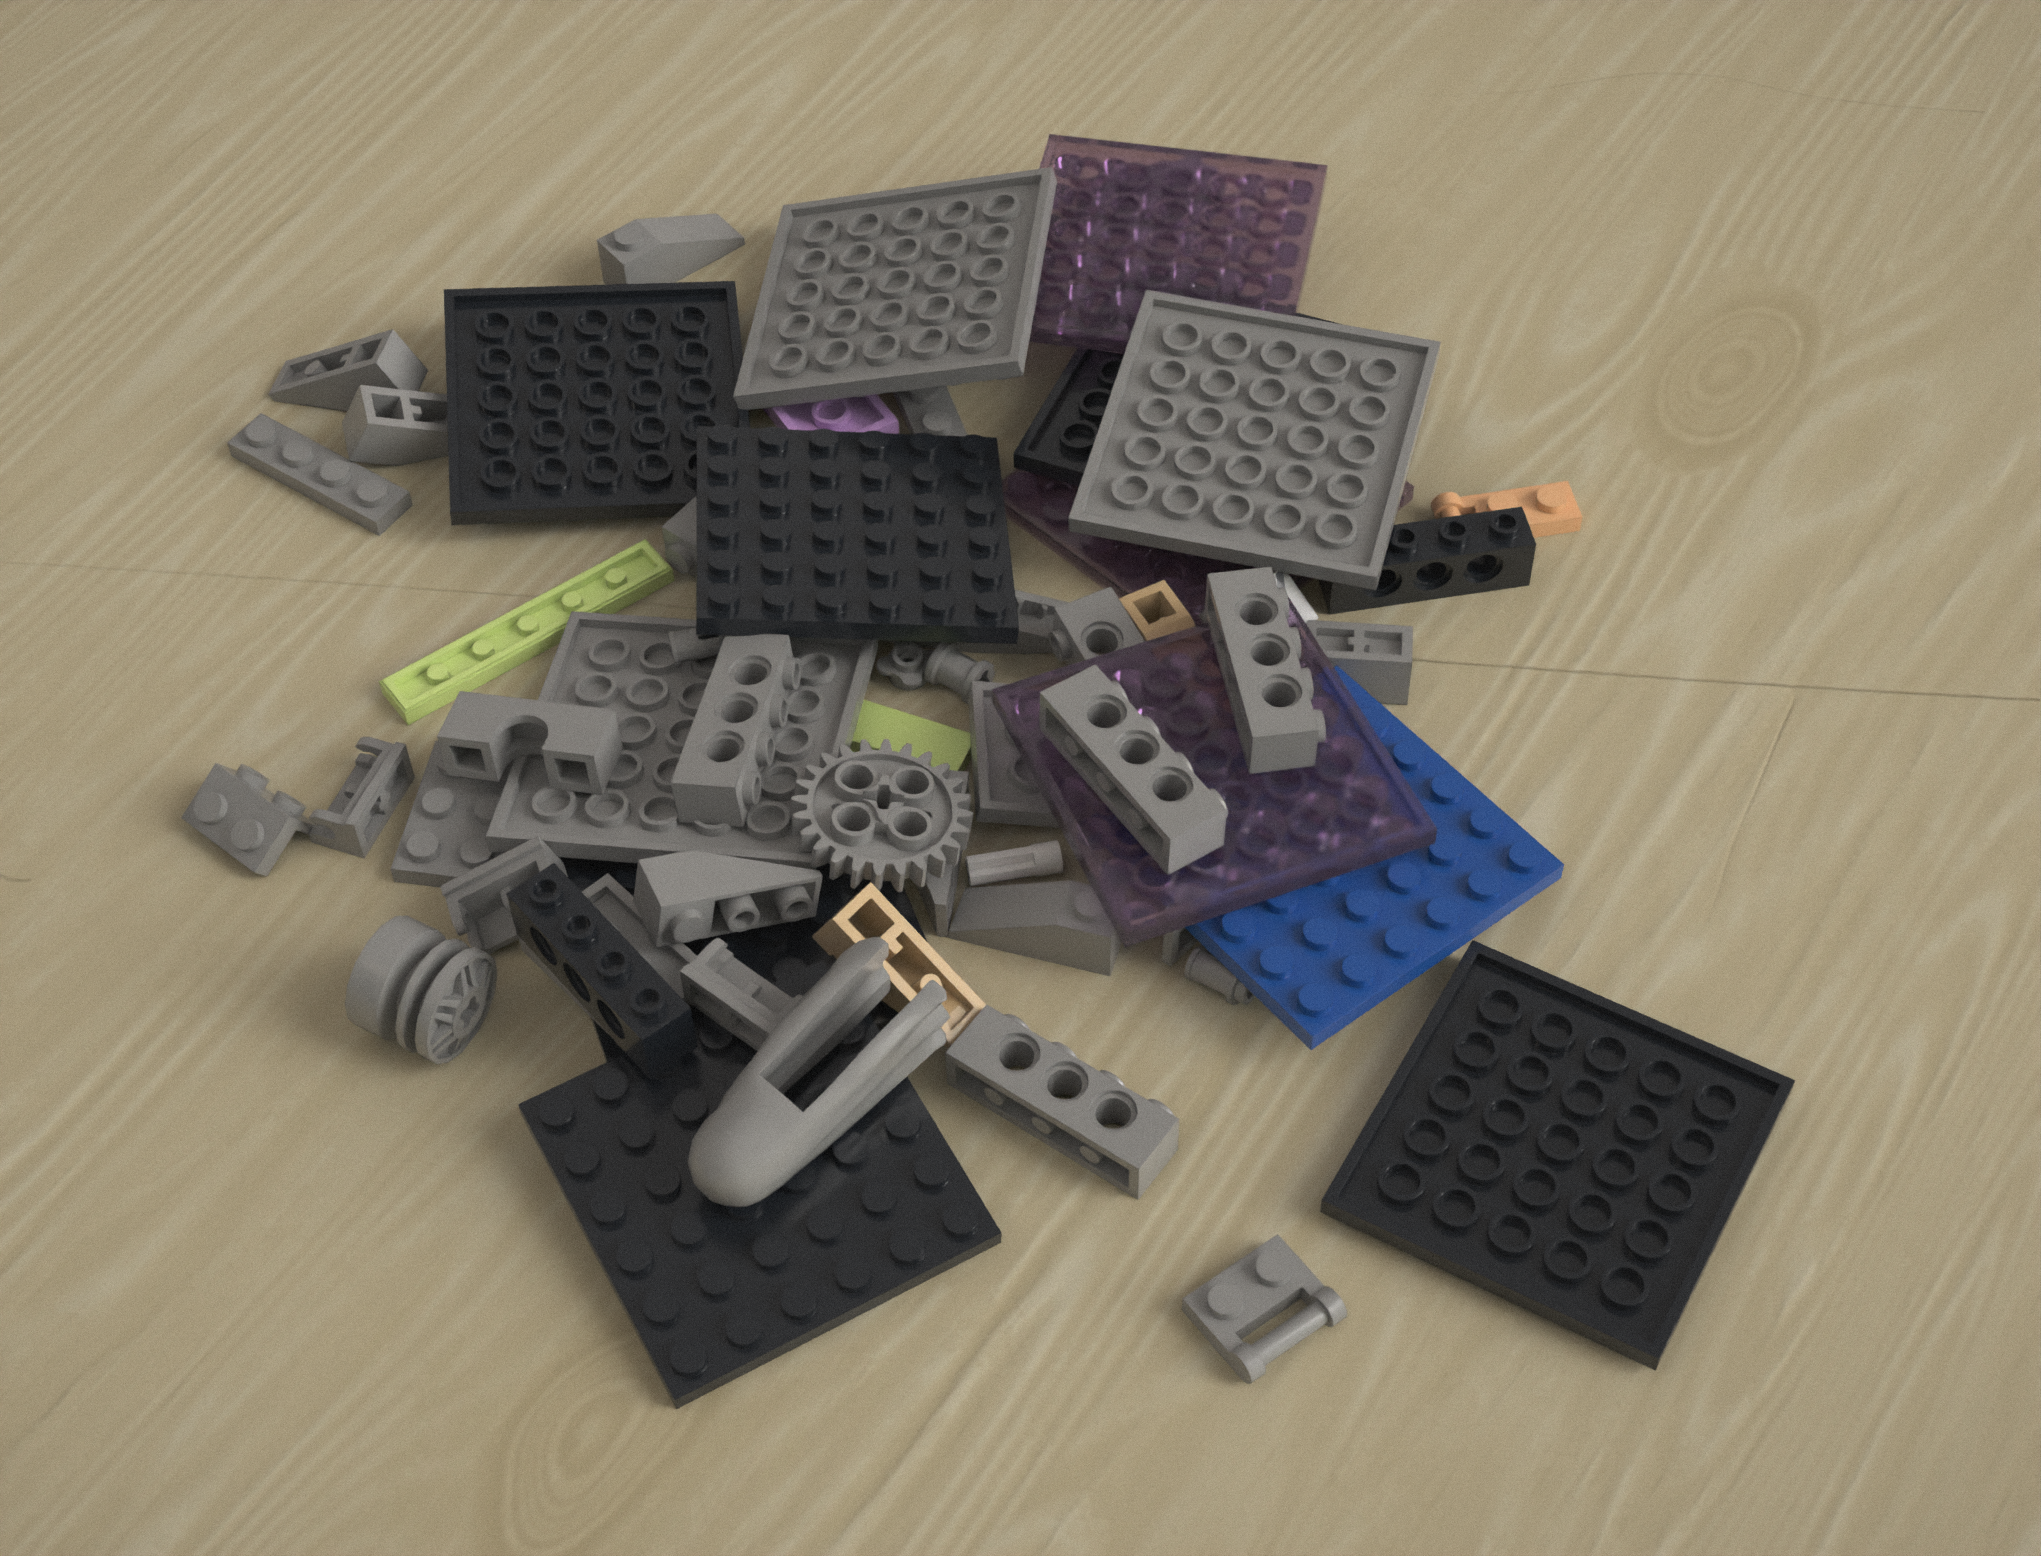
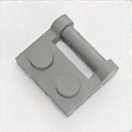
[1182,1234,1347,1384]

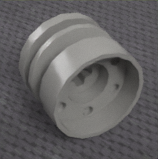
[345,915,498,1064]

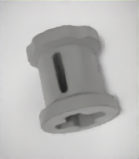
[925,642,995,705]

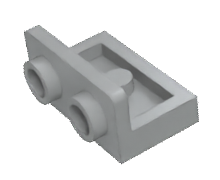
[181,763,317,876]

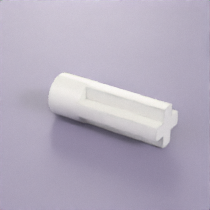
[965,840,1063,886]

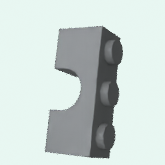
[437,691,623,795]

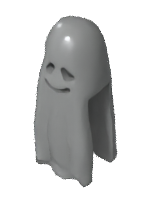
[687,937,950,1207]

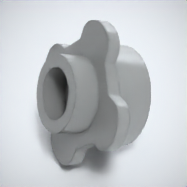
[877,641,934,690]

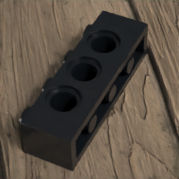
[1318,507,1536,615]
[506,863,698,1080]

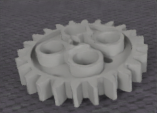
[790,739,973,892]

